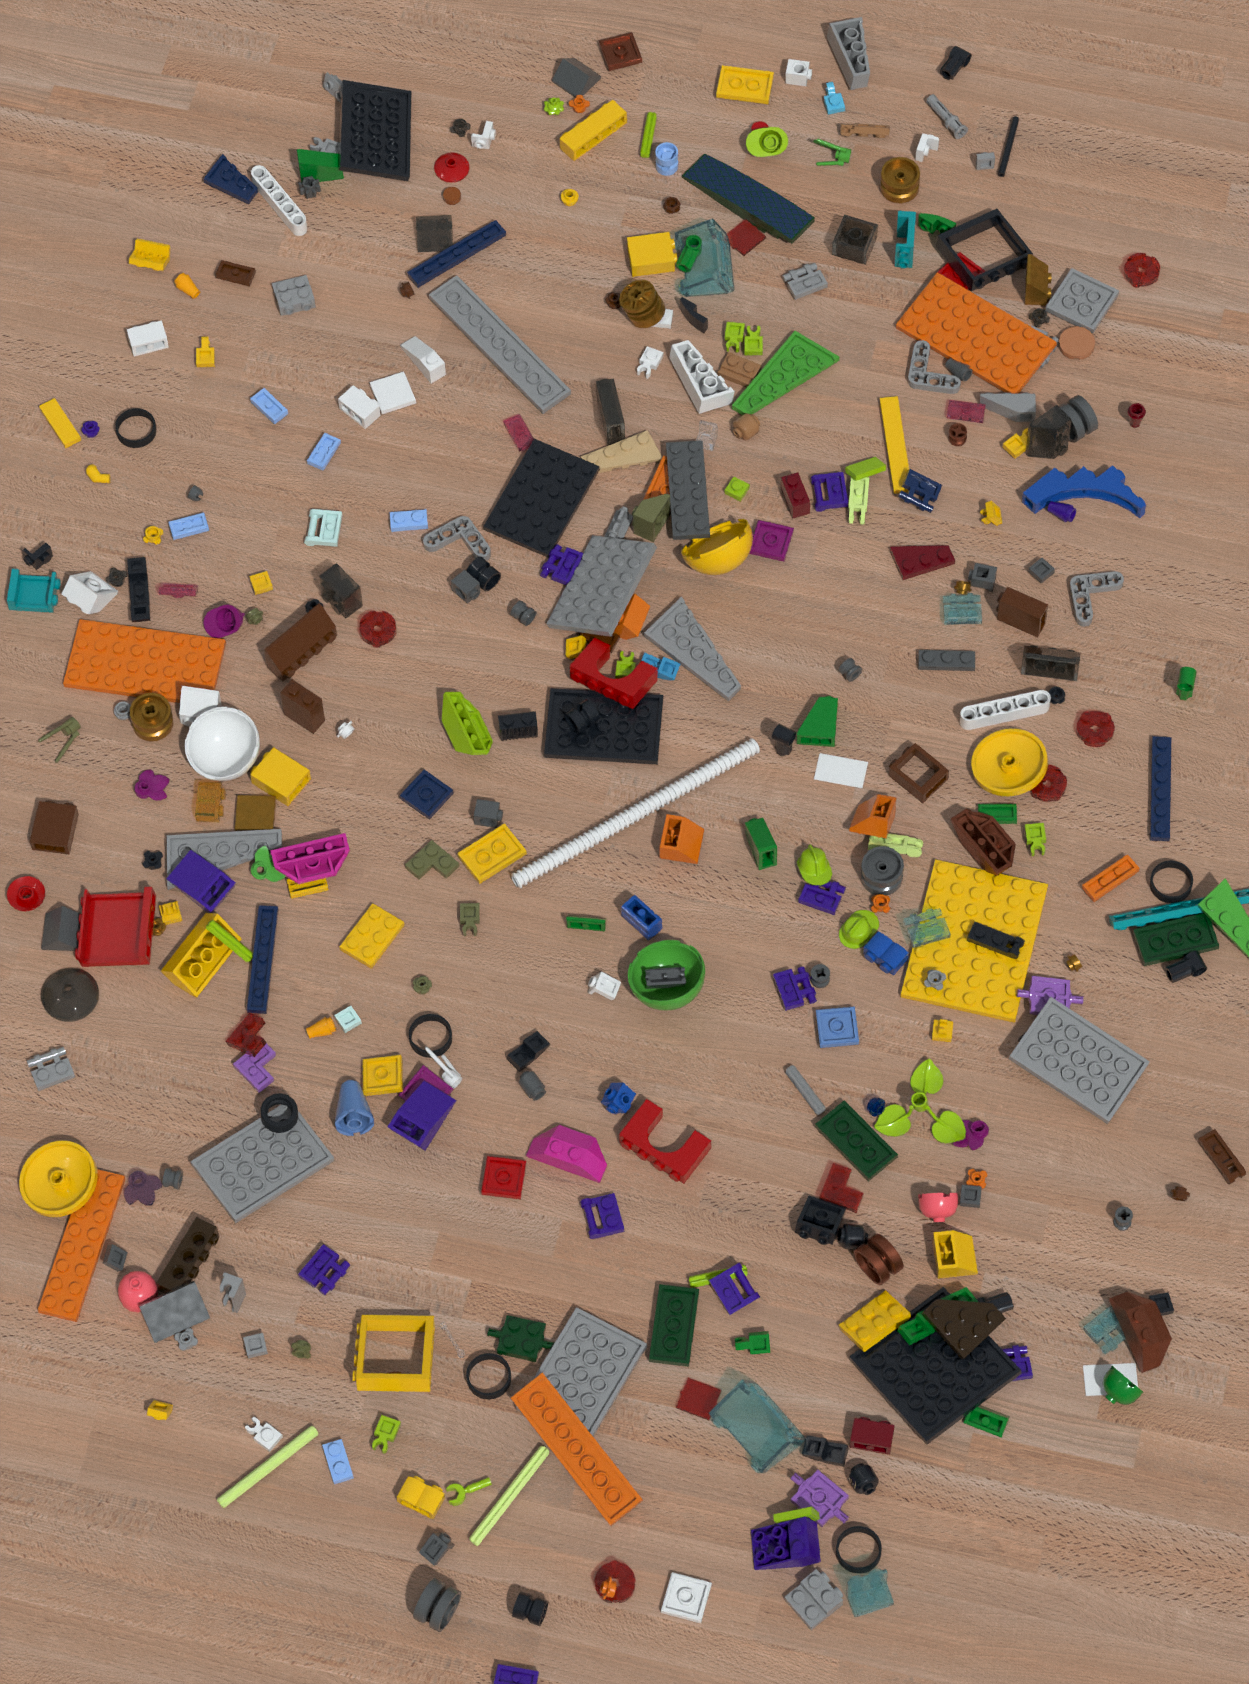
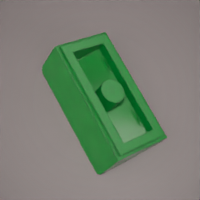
[566,915,607,931]
[963,1405,1010,1438]

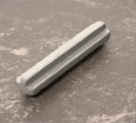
[786,1065,825,1115]

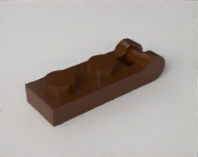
[1198,1129,1246,1185]

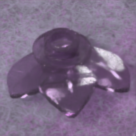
[124,1171,163,1206]

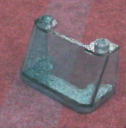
[674,218,735,297]
[709,1379,806,1474]

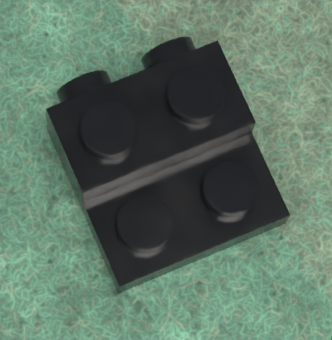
[795,1196,846,1245]

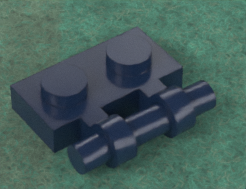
[898,469,942,513]

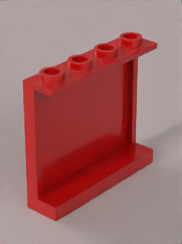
[75,887,157,967]

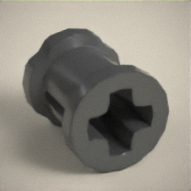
[1113,1206,1133,1231]

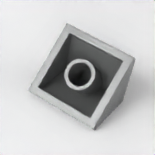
[552,58,601,98]
[41,906,81,951]

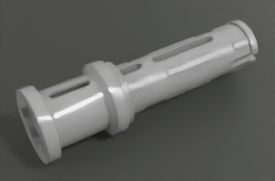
[926,94,968,139]

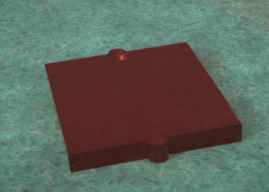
[723,219,766,256]
[676,1378,722,1421]

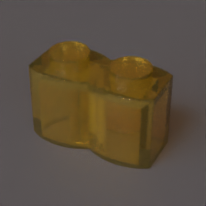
[195,782,226,823]

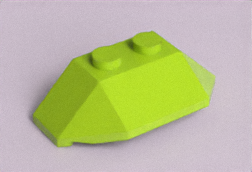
[442,692,493,755]

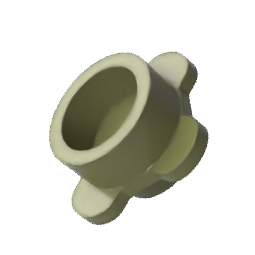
[291,1340,311,1359]

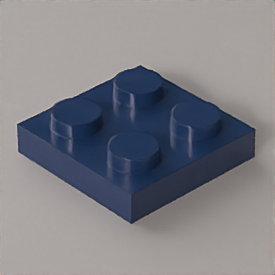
[400,769,454,820]

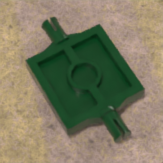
[487,1315,555,1362]

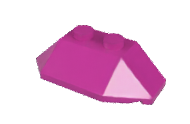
[270,833,350,884]
[526,1125,607,1183]

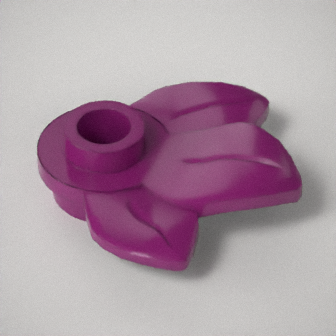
[134,769,170,801]
[953,1120,989,1151]

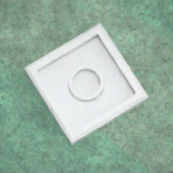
[370,372,416,414]
[661,1572,712,1623]

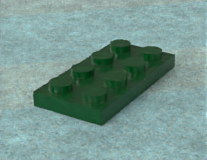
[1133,913,1219,967]
[815,1100,898,1182]
[649,1284,699,1367]

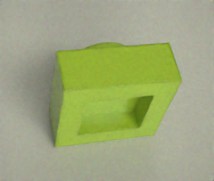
[725,477,750,502]

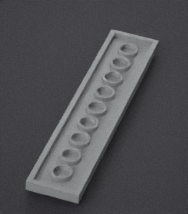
[429,275,571,414]

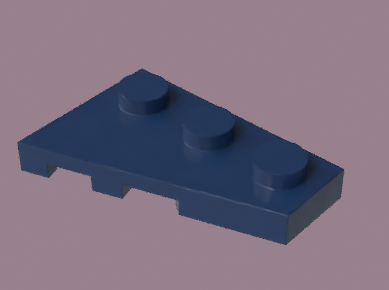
[203,154,258,205]

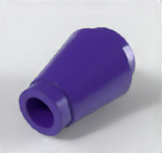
[1047,501,1076,522]

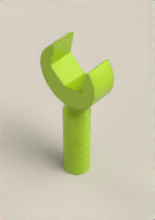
[446,1477,492,1506]

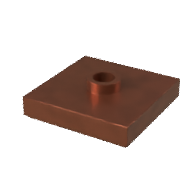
[599,32,642,71]

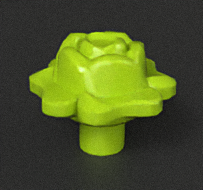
[544,97,564,115]

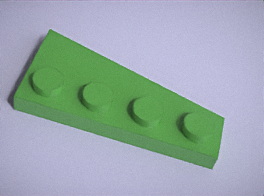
[1197,878,1249,958]

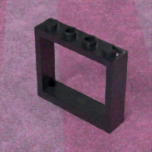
[936,209,1033,292]

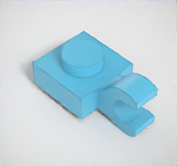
[824,82,845,115]

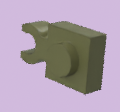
[460,903,480,936]

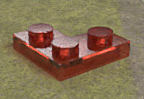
[225,1013,267,1057]
[819,1163,864,1213]

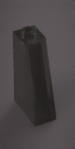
[596,378,625,446]

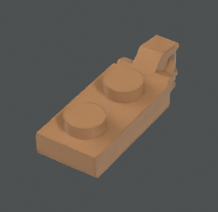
[840,123,890,138]

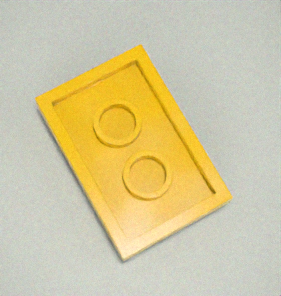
[716,65,774,104]
[457,823,527,884]
[339,903,405,969]
[839,1290,912,1352]

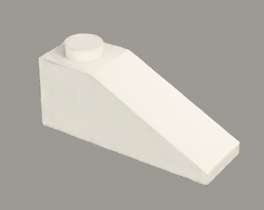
[400,336,446,384]

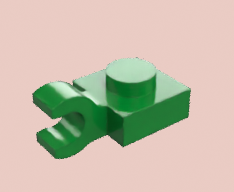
[734,1331,770,1355]

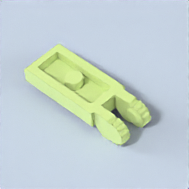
[848,477,869,524]
[868,834,923,857]

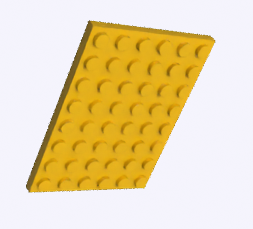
[901,859,1048,1023]

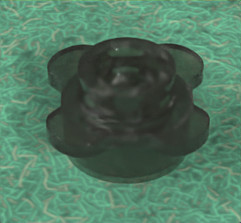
[450,119,471,137]
[1029,308,1050,327]
[106,568,127,587]

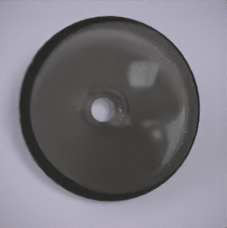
[41,968,99,1022]

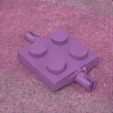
[1017,976,1084,1015]
[791,1470,849,1527]

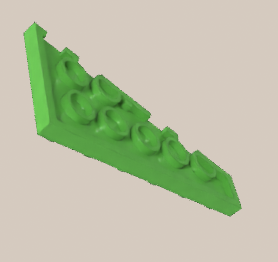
[732,331,840,415]

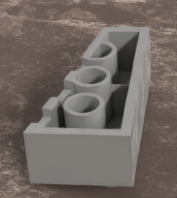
[827,17,870,90]

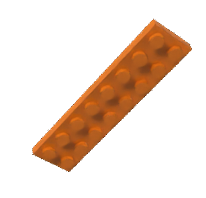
[38,1169,126,1322]
[511,1372,643,1526]

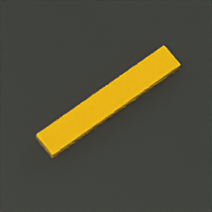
[880,396,909,494]

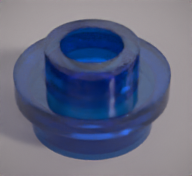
[867,1097,885,1117]

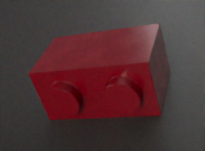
[781,472,810,519]
[850,1417,895,1455]

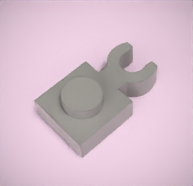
[310,137,340,154]

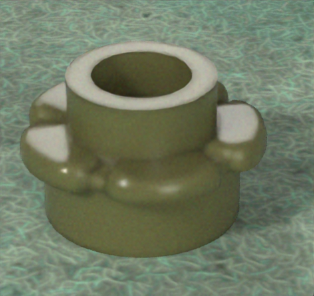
[246,608,263,625]
[413,976,432,994]

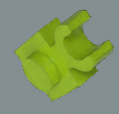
[725,322,745,353]
[745,326,763,355]
[615,651,636,679]
[1024,823,1046,856]
[372,1415,401,1454]

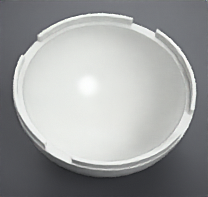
[185,707,260,781]

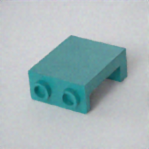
[895,211,916,268]
[7,569,61,613]

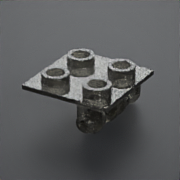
[416,215,453,253]

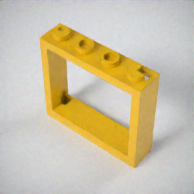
[353,1315,435,1392]

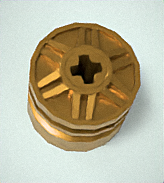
[619,280,666,328]

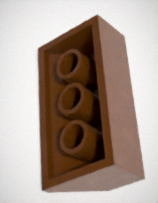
[264,603,337,682]

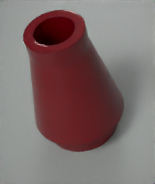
[1128,403,1146,428]

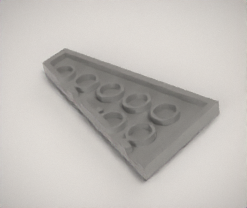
[644,597,741,701]

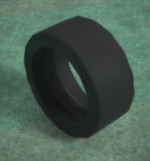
[260,1093,298,1133]

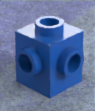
[601,1082,636,1114]

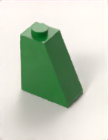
[297,149,344,183]
[797,696,838,747]
[745,818,777,870]

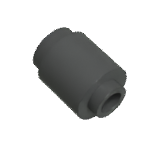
[518,1071,546,1101]

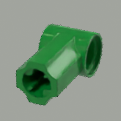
[676,235,702,273]
[1176,667,1197,700]

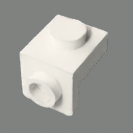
[471,121,496,149]

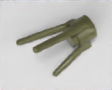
[38,717,81,763]

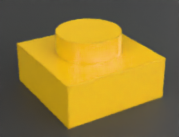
[249,571,273,595]
[566,635,586,659]
[147,1400,173,1420]

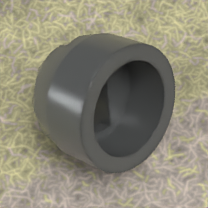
[188,485,203,502]

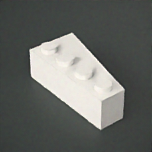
[669,340,735,414]

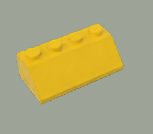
[161,913,242,997]

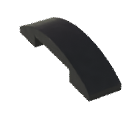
[127,557,151,623]

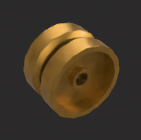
[880,157,920,204]
[130,693,173,742]

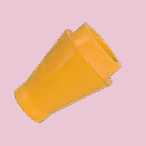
[174,273,201,299]
[306,1017,336,1039]

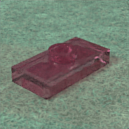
[947,400,986,423]
[503,414,534,452]
[159,583,198,598]

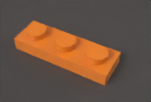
[1082,854,1140,902]

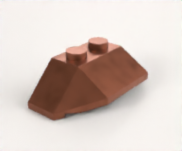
[951,809,1016,876]
[1109,1292,1172,1373]

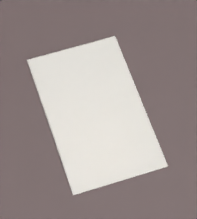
[814,753,868,788]
[1083,1363,1138,1396]

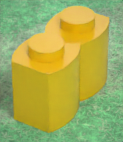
[397,1476,445,1519]

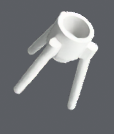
[425,1047,462,1089]

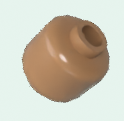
[733,413,760,440]

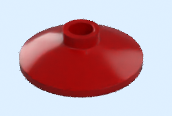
[434,152,470,183]
[7,876,45,912]

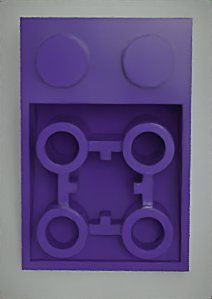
[166,850,236,913]
[388,1081,457,1151]
[751,1516,821,1570]

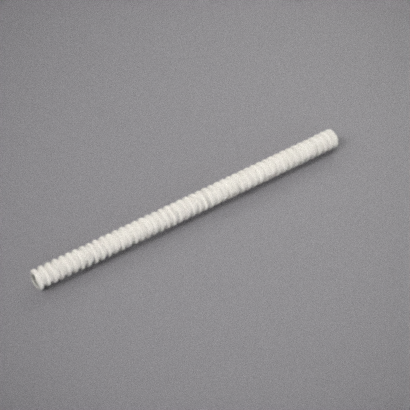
[511,738,760,888]

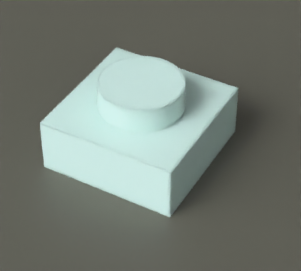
[334,1006,362,1033]

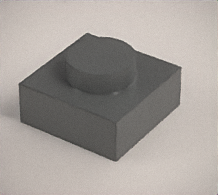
[1028,558,1055,583]
[960,1185,982,1208]
[103,1244,128,1272]

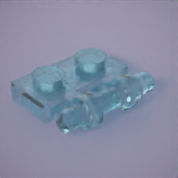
[943,593,982,625]
[903,908,950,948]
[1083,1306,1127,1354]

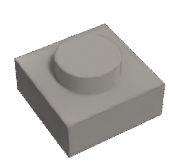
[976,152,995,170]
[243,1333,268,1359]

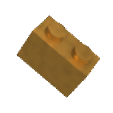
[1025,254,1052,306]

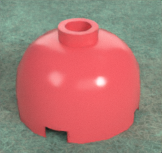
[918,1193,958,1222]
[118,1271,158,1312]

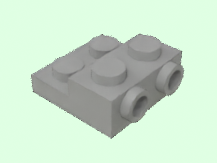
[272,275,316,316]
[784,1569,843,1630]

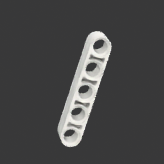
[251,165,307,236]
[960,690,1051,730]

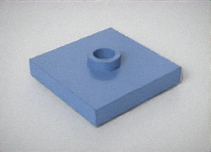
[816,1006,859,1048]

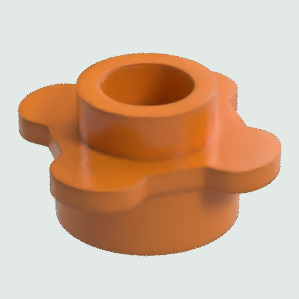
[569,95,590,113]
[871,894,890,913]
[966,1169,987,1189]
[600,1576,617,1600]

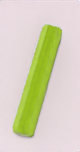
[640,112,657,158]
[206,920,253,962]
[689,1265,748,1288]

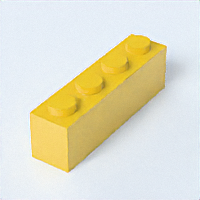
[560,100,627,161]

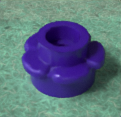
[81,421,100,438]

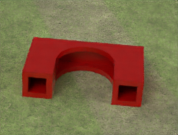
[570,637,658,709]
[619,1099,711,1184]

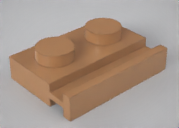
[717,352,762,388]

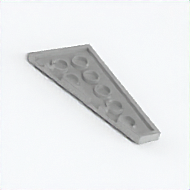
[167,829,282,890]

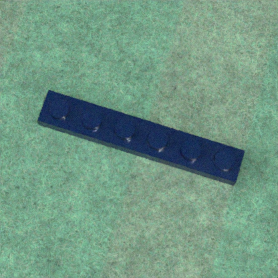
[407,220,506,288]
[1150,736,1172,841]
[247,905,279,1014]

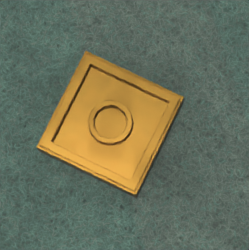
[235,795,276,831]

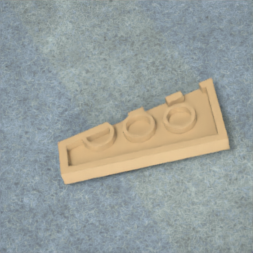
[581,430,662,473]

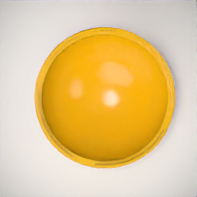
[681,519,753,575]

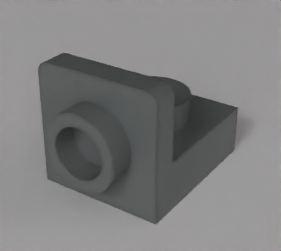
[419,1532,455,1565]

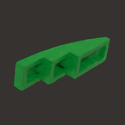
[898,1287,978,1345]

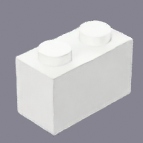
[127,320,169,357]
[338,385,381,429]

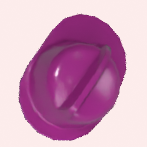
[203,604,245,638]

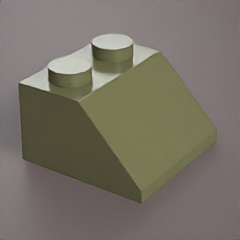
[632,494,671,542]

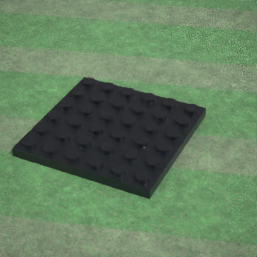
[849,1287,1022,1445]

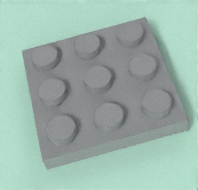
[1045,268,1119,333]

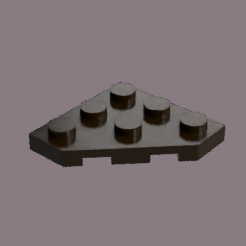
[921,1299,1006,1359]

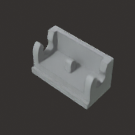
[220,1272,246,1313]

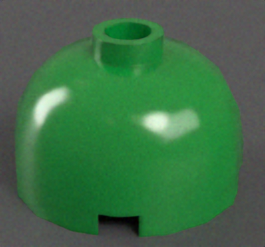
[1102,1366,1143,1405]

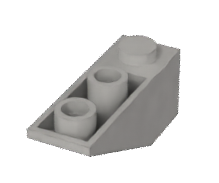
[979,393,1036,422]

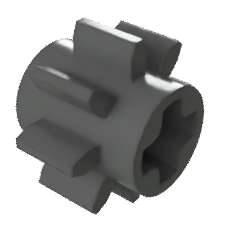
[298,176,321,199]

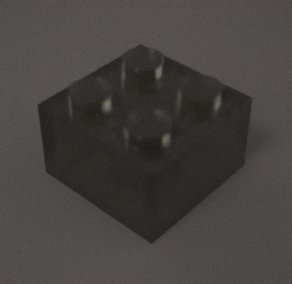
[832,215,878,265]
[319,563,363,619]

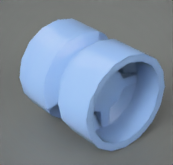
[655,142,678,176]

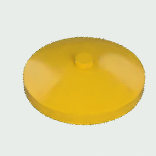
[971,729,1048,797]
[19,1141,98,1217]

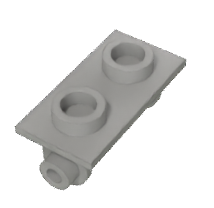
[322,72,342,103]
[604,506,633,539]

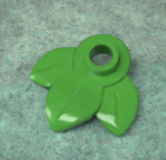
[251,846,286,882]

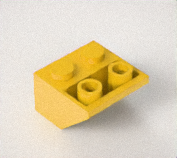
[932,1230,978,1279]

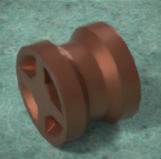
[948,423,967,446]

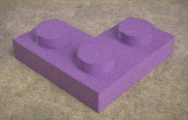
[233,1040,276,1093]

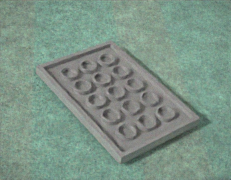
[546,535,657,636]
[1008,997,1150,1124]
[191,1105,334,1223]
[516,1307,647,1437]

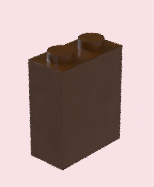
[996,586,1048,638]
[280,679,325,734]
[30,800,79,855]

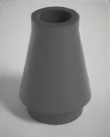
[945,358,972,382]

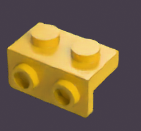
[129,238,170,271]

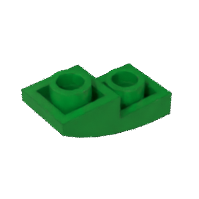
[918,213,956,234]

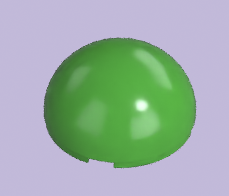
[628,940,705,1011]

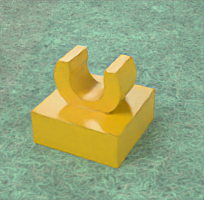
[980,500,1003,526]
[159,901,182,925]
[932,1019,953,1042]

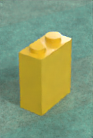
[627,232,678,277]
[250,747,311,806]

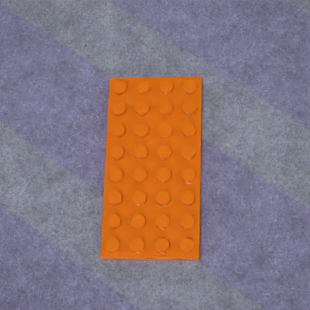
[896,272,1057,394]
[63,619,226,703]

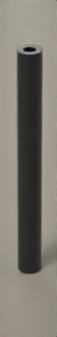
[998,116,1019,177]

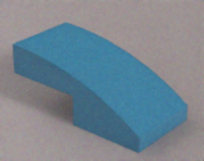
[641,652,680,681]

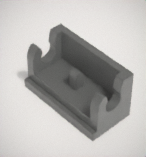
[645,967,686,989]

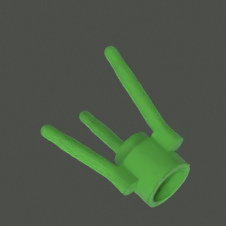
[813,139,852,166]

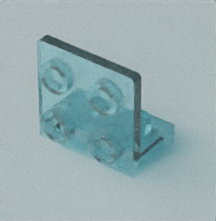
[846,1569,894,1618]

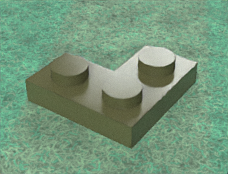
[405,840,460,879]

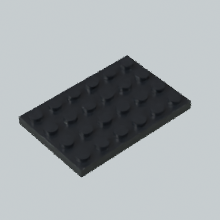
[339,80,412,181]
[483,438,600,558]
[544,688,664,765]

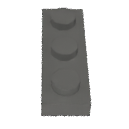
[918,650,975,671]

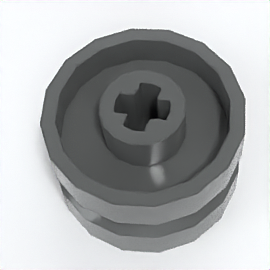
[1053,395,1098,443]
[861,846,904,895]
[413,1578,462,1632]

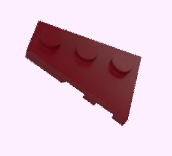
[890,545,955,580]

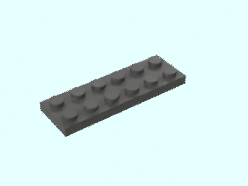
[666,440,710,540]

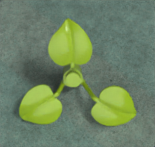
[874,1059,966,1143]

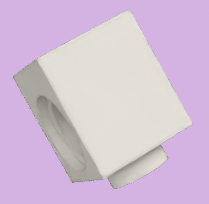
[786,59,812,86]

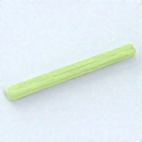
[217,1426,318,1508]
[469,1445,549,1546]

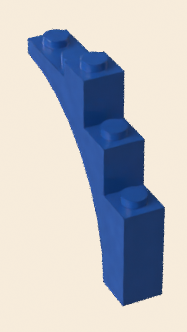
[1022,465,1146,518]

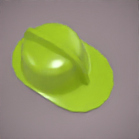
[746,127,788,157]
[797,844,832,886]
[839,910,879,949]

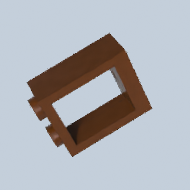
[889,743,949,804]

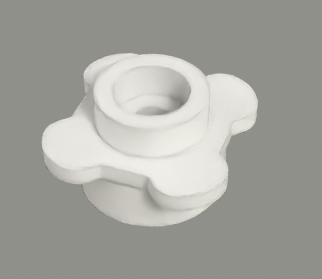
[337,721,355,739]

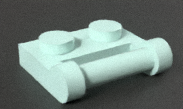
[304,509,343,547]

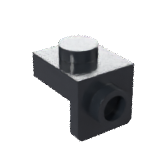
[22,543,53,570]

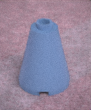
[334,1080,374,1136]

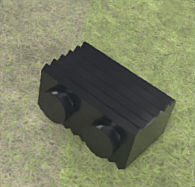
[498,711,538,741]

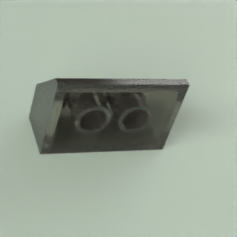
[1026,405,1071,459]
[1021,645,1081,681]

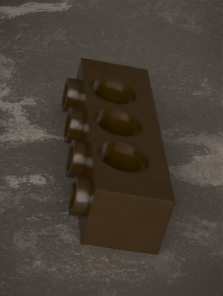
[156,1217,220,1294]

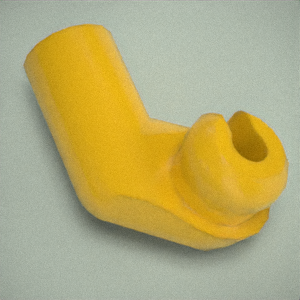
[86,464,110,483]

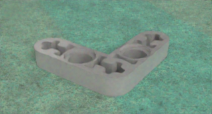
[908,340,961,394]
[423,516,491,561]
[1070,571,1124,627]

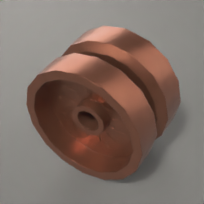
[854,1233,904,1286]

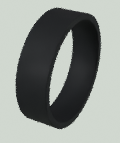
[115,408,157,448]
[1150,860,1193,903]
[409,1014,452,1058]
[466,1353,511,1400]
[836,1526,882,1574]

